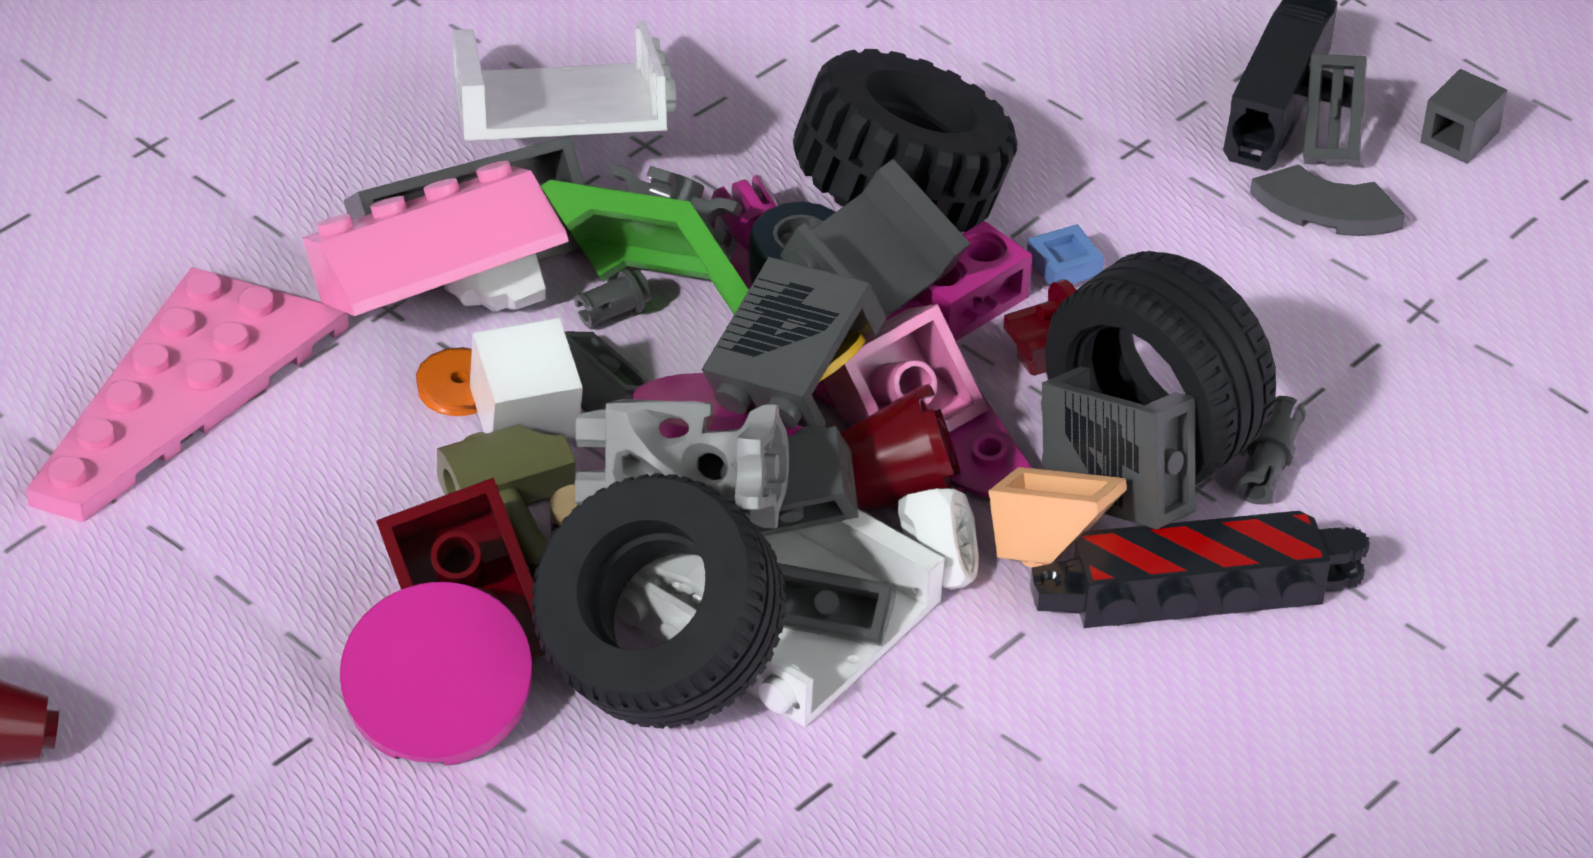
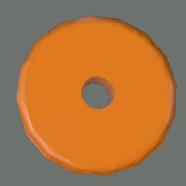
[416,347,478,417]

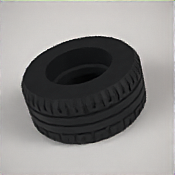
[531,473,787,729]

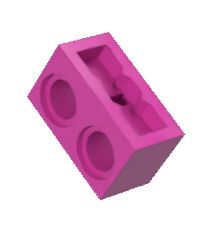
[914,221,1032,341]

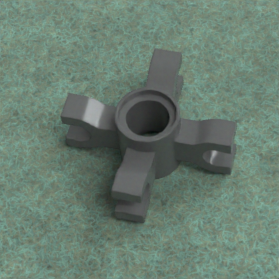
[610,164,743,247]

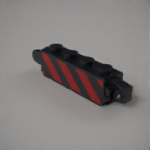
[1030,510,1370,628]

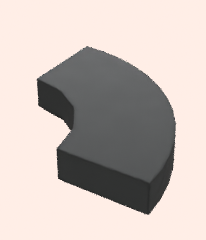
[1250,164,1405,236]

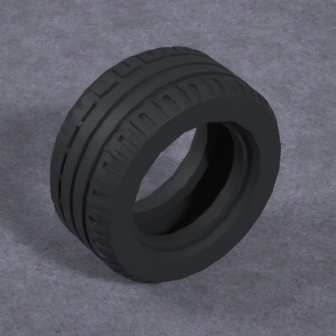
[1045,251,1276,485]

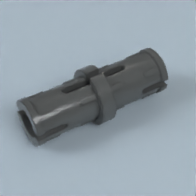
[1236,396,1306,504]

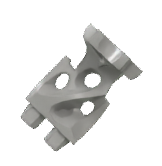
[575,399,789,528]

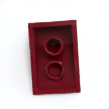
[376,477,545,660]

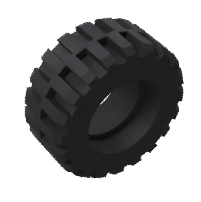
[793,49,1018,233]

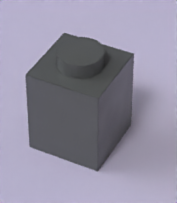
[1420,69,1507,164]

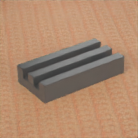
[1303,54,1367,167]

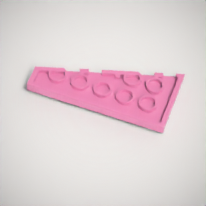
[26,267,349,522]

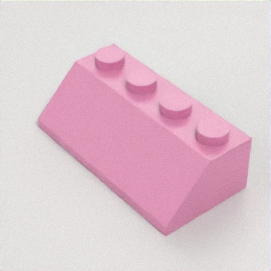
[302,161,569,316]

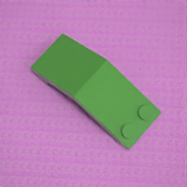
[541,180,749,315]

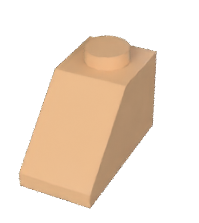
[989,467,1127,567]

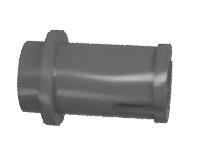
[574,269,652,329]

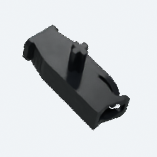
[1223,0,1354,171]

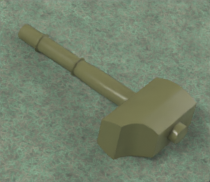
[437,424,576,577]

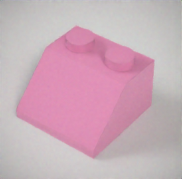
[823,304,989,432]

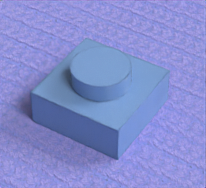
[1027,224,1104,285]

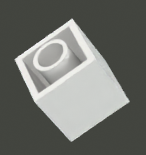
[470,318,583,442]

